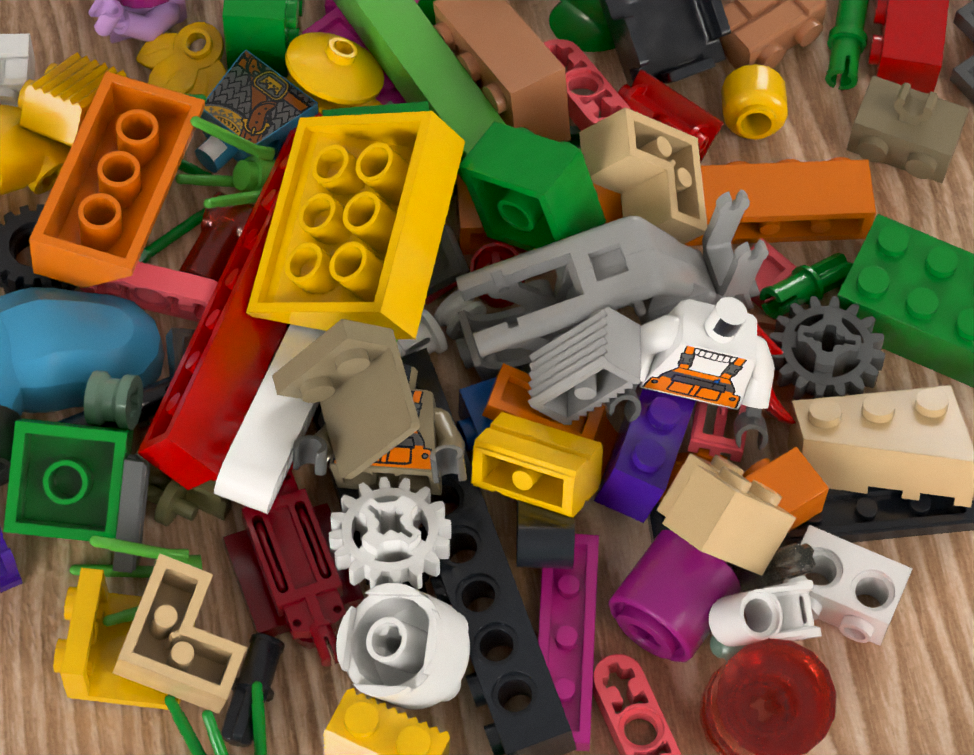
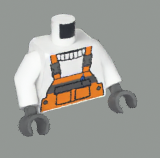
[605,297,775,450]

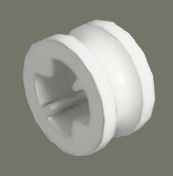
[434,290,487,340]

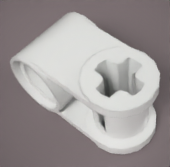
[709,580,822,647]

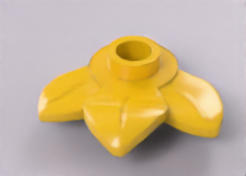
[136,22,227,98]

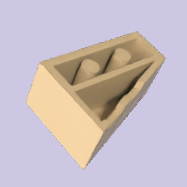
[787,385,974,508]

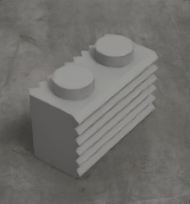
[528,307,641,425]

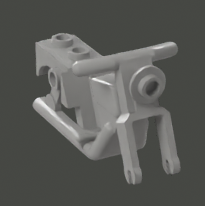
[456,189,769,381]

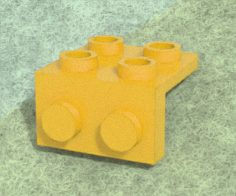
[53,567,196,710]

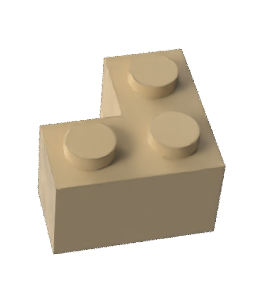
[579,107,707,244]
[657,453,796,576]
[112,554,247,714]

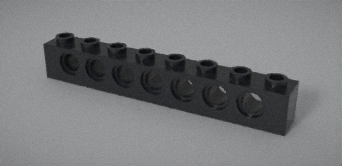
[401,348,577,755]

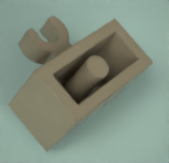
[847,76,969,183]

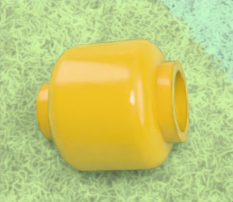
[721,64,788,140]

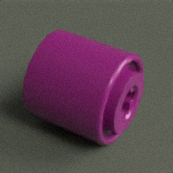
[608,530,741,662]

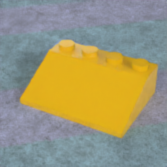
[246,111,465,339]

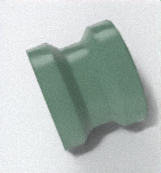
[84,370,143,430]

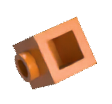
[743,447,829,532]

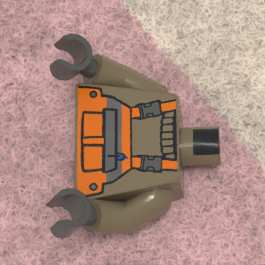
[293,364,467,495]

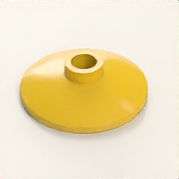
[285,32,384,105]

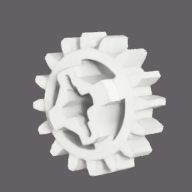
[329,477,451,590]

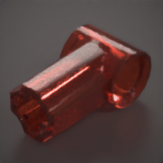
[179,191,254,282]

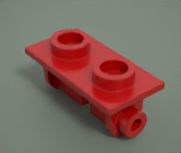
[617,69,724,164]

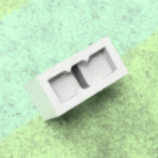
[784,525,913,646]

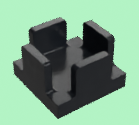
[599,0,731,86]

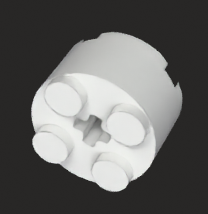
[336,583,470,710]

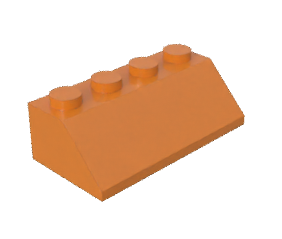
[29,71,205,288]

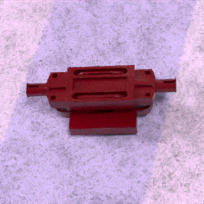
[223,468,364,667]

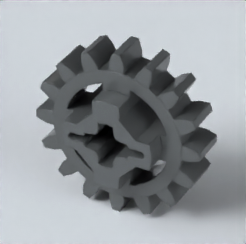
[770,296,886,400]

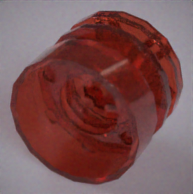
[699,638,836,755]

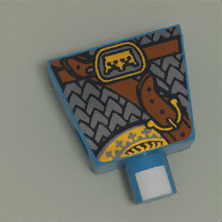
[195,49,318,173]

